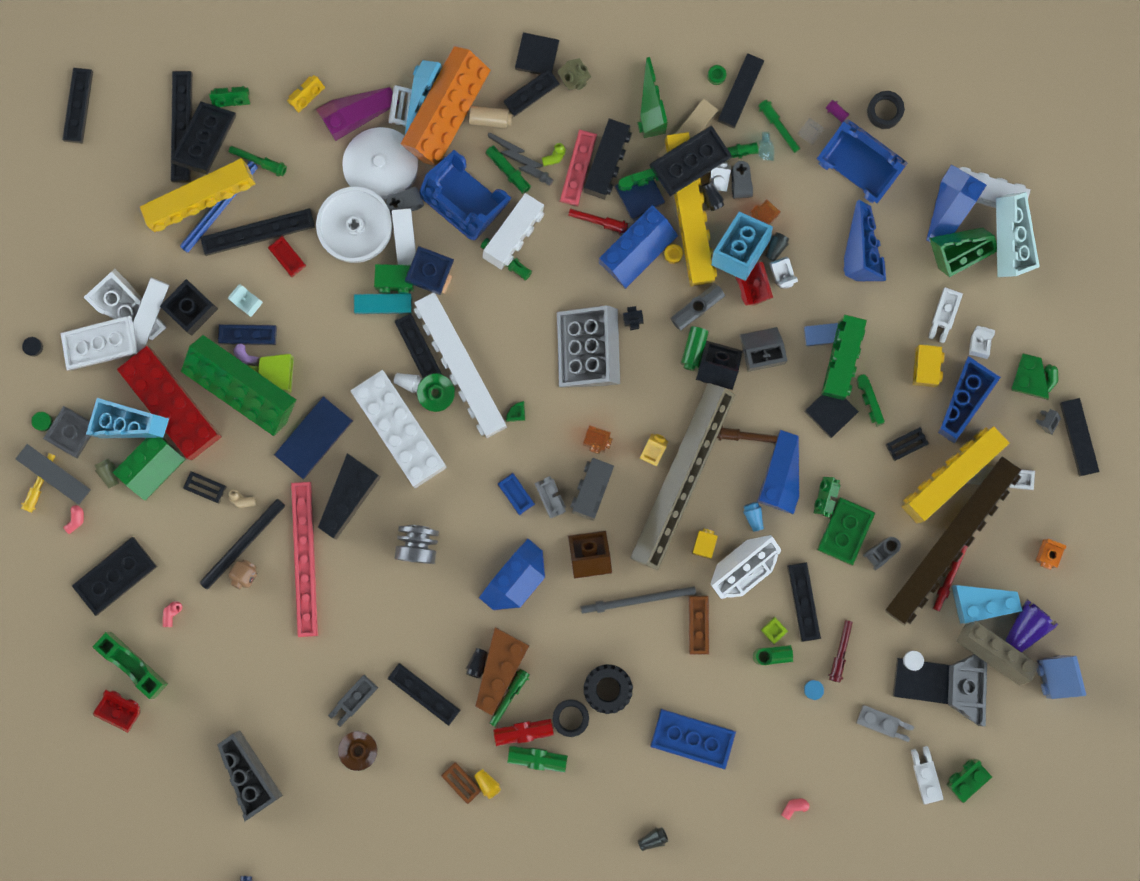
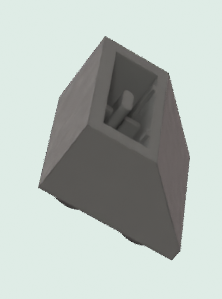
[740,327,788,372]

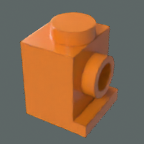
[1035,539,1067,570]

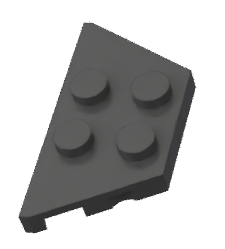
[948,654,987,726]

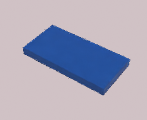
[650,709,736,769]

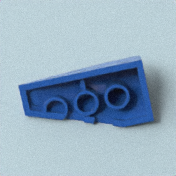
[926,165,987,242]
[757,430,799,514]

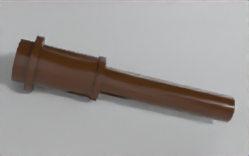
[717,426,777,443]

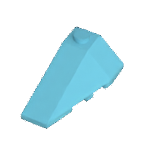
[405,60,442,134]

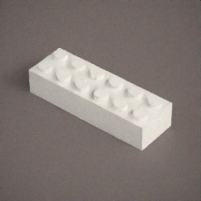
[351,370,447,488]

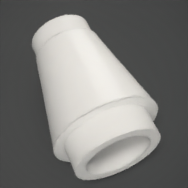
[394,373,423,393]

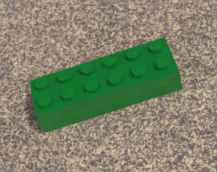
[181,335,297,436]

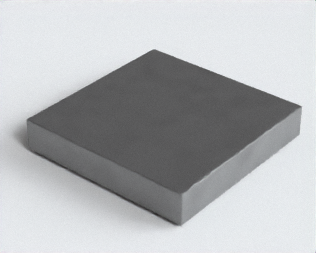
[43,406,91,459]

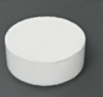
[903,651,924,671]

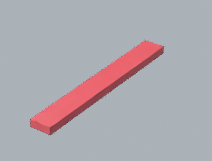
[291,482,318,637]

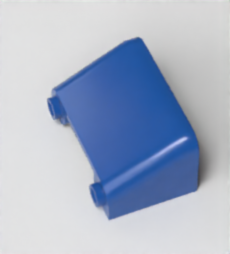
[817,119,908,204]
[420,150,511,240]

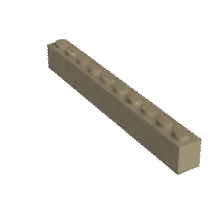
[630,383,735,570]

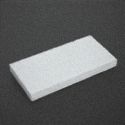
[61,316,138,371]

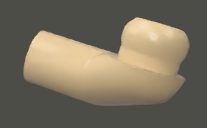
[228,489,256,508]

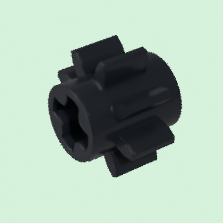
[623,306,644,331]

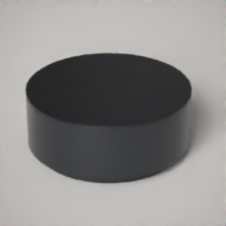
[22,337,43,357]

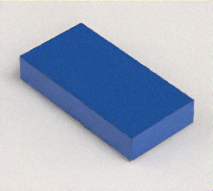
[498,473,535,516]

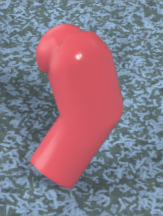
[63,505,84,534]
[163,601,183,627]

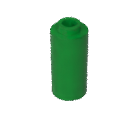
[681,326,709,371]

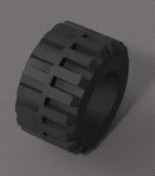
[584,664,633,714]

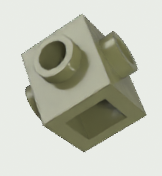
[557,58,591,90]

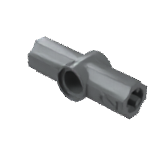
[670,283,725,331]

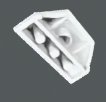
[710,535,781,599]

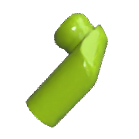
[542,143,566,166]

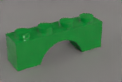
[92,632,168,699]

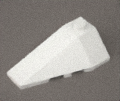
[84,269,166,340]

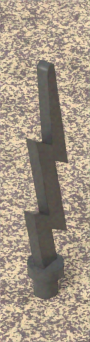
[488,133,554,186]

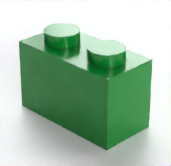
[374,264,414,294]

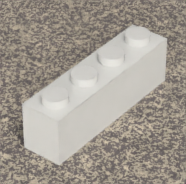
[959,167,1031,208]
[482,193,545,270]

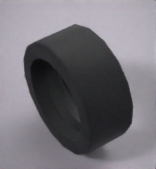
[867,91,905,129]
[552,699,589,737]

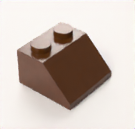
[568,531,612,579]

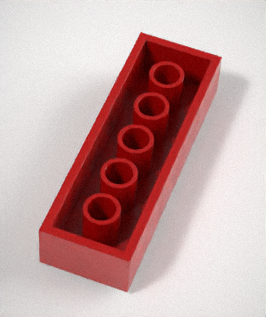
[117,346,222,461]

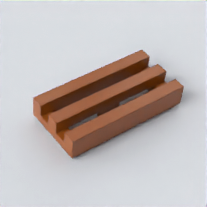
[441,762,481,804]

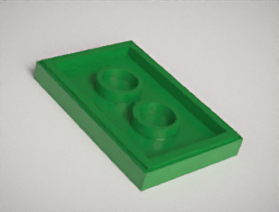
[817,497,875,566]

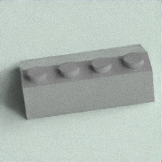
[557,305,620,387]

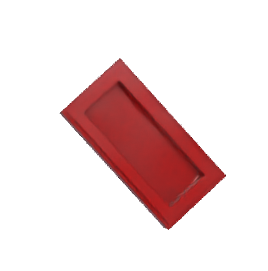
[267,236,306,277]

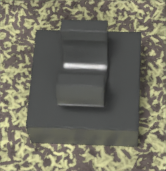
[1036,409,1061,435]

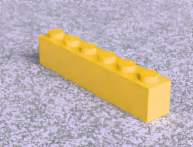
[140,158,255,232]

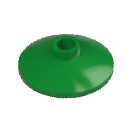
[417,374,455,412]

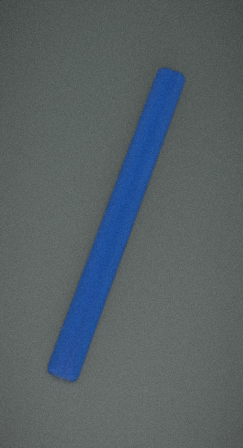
[180,161,258,252]

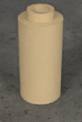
[469,106,512,129]

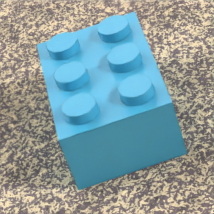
[711,212,773,281]

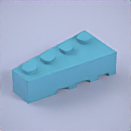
[86,398,169,439]

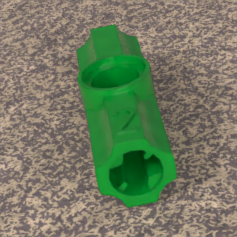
[507,746,568,772]

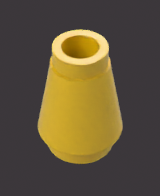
[474,769,501,799]

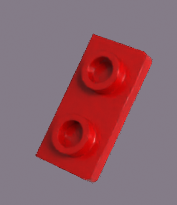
[736,262,773,306]
[93,690,140,733]

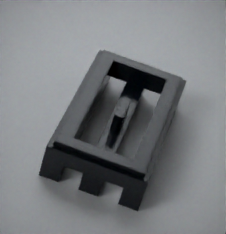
[886,427,929,461]
[183,471,227,504]

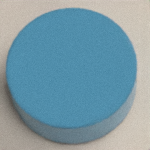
[804,680,824,700]

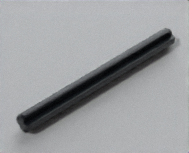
[200,499,285,590]

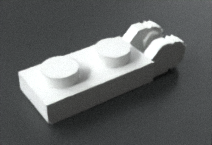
[928,287,963,343]
[911,746,944,804]

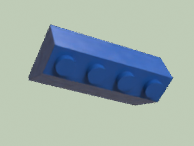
[599,205,678,289]

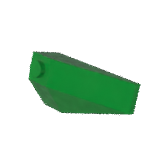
[637,57,668,138]

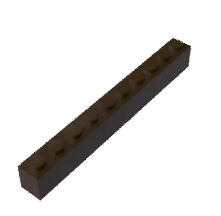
[885,456,1022,626]

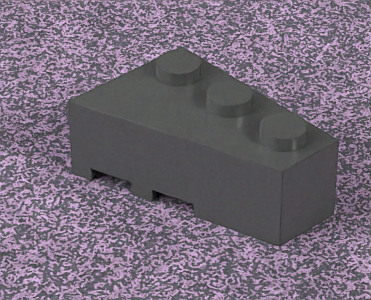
[570,458,614,521]

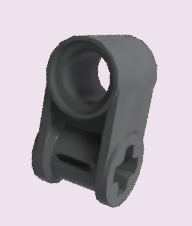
[731,161,753,199]
[386,187,424,215]
[863,537,901,570]

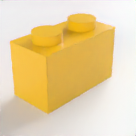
[913,344,945,387]

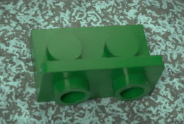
[946,759,992,803]

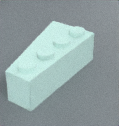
[996,192,1040,277]

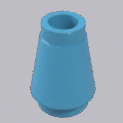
[743,502,764,532]

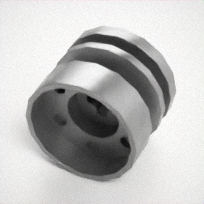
[394,525,439,564]

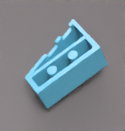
[951,585,1022,624]

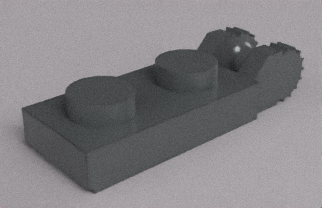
[328,674,379,727]

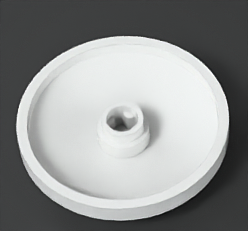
[343,127,418,202]
[316,187,393,263]

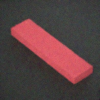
[560,130,597,207]

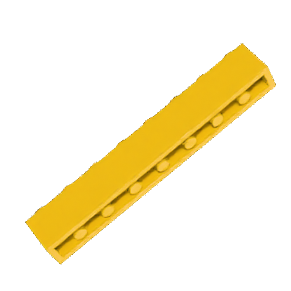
[664,132,717,287]

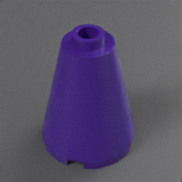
[1005,599,1059,653]

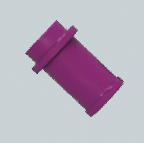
[825,100,850,123]

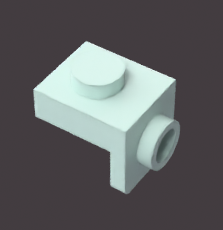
[228,284,263,317]

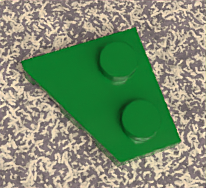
[1012,353,1049,400]

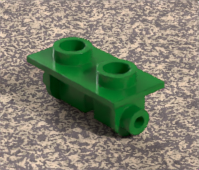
[209,86,250,107]
[813,477,841,518]

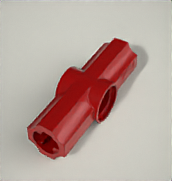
[493,718,554,746]

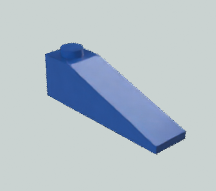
[844,200,886,281]

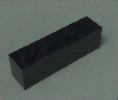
[584,118,632,200]

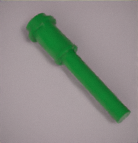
[758,99,800,153]
[228,146,287,177]
[489,668,530,727]

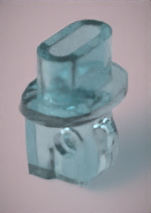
[758,132,774,161]

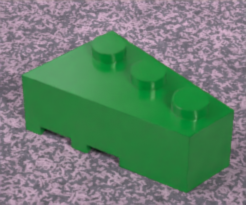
[929,227,997,277]

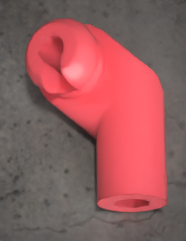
[781,798,810,820]

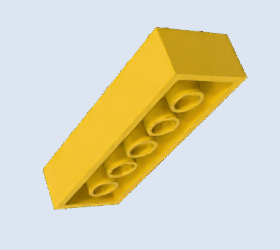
[901,426,1010,524]

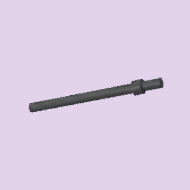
[580,586,696,614]

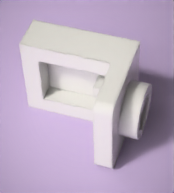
[709,162,731,192]
[769,256,798,288]
[969,326,995,359]

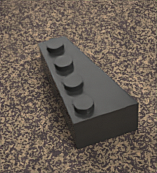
[217,731,283,822]

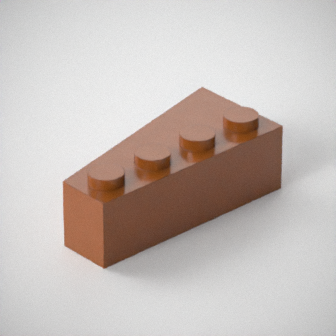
[475,627,530,716]

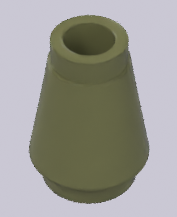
[94,459,119,489]

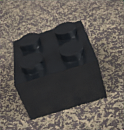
[160,279,218,336]

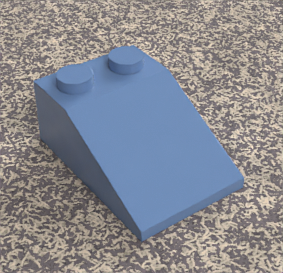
[1037,655,1086,699]

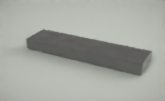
[15,444,91,505]

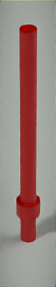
[932,546,968,612]

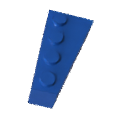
[938,356,1001,443]

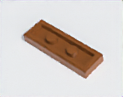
[689,596,709,654]

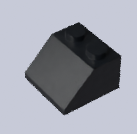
[696,341,743,390]

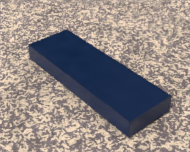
[218,324,277,345]

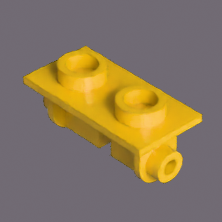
[287,75,325,113]

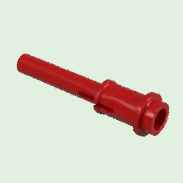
[568,208,629,235]

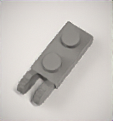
[856,705,914,742]

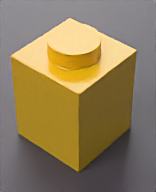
[692,528,718,559]

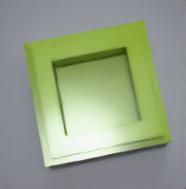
[761,617,788,644]

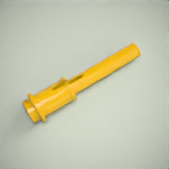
[21,453,55,513]

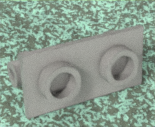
[535,476,566,518]

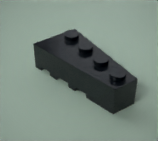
[318,453,381,540]

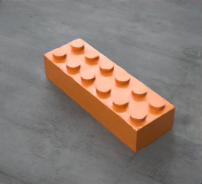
[400,46,491,166]

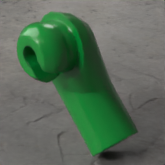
[1044,364,1059,393]

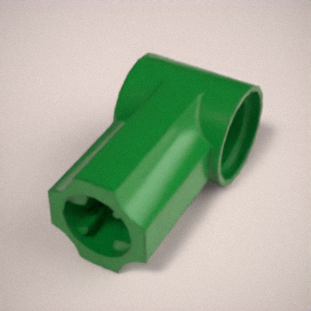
[753,645,794,666]

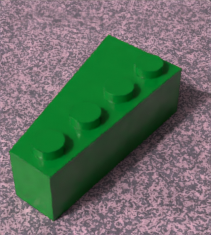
[821,314,867,400]

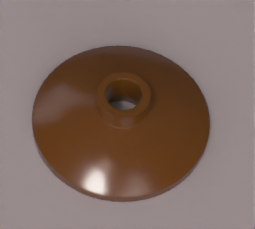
[338,731,378,771]

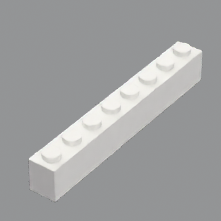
[413,293,507,438]

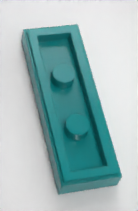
[354,294,412,314]

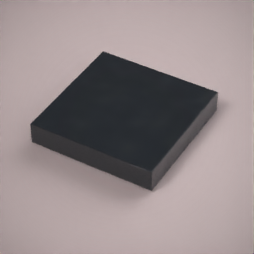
[515,32,559,75]
[804,395,859,438]

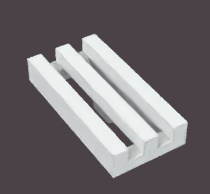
[388,85,412,127]

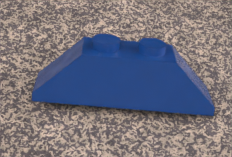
[479,539,545,610]

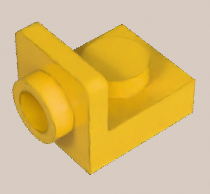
[640,434,668,467]

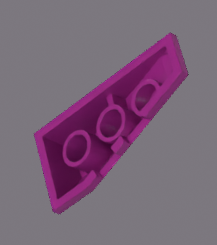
[316,87,399,141]

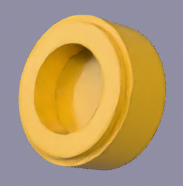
[664,244,683,264]

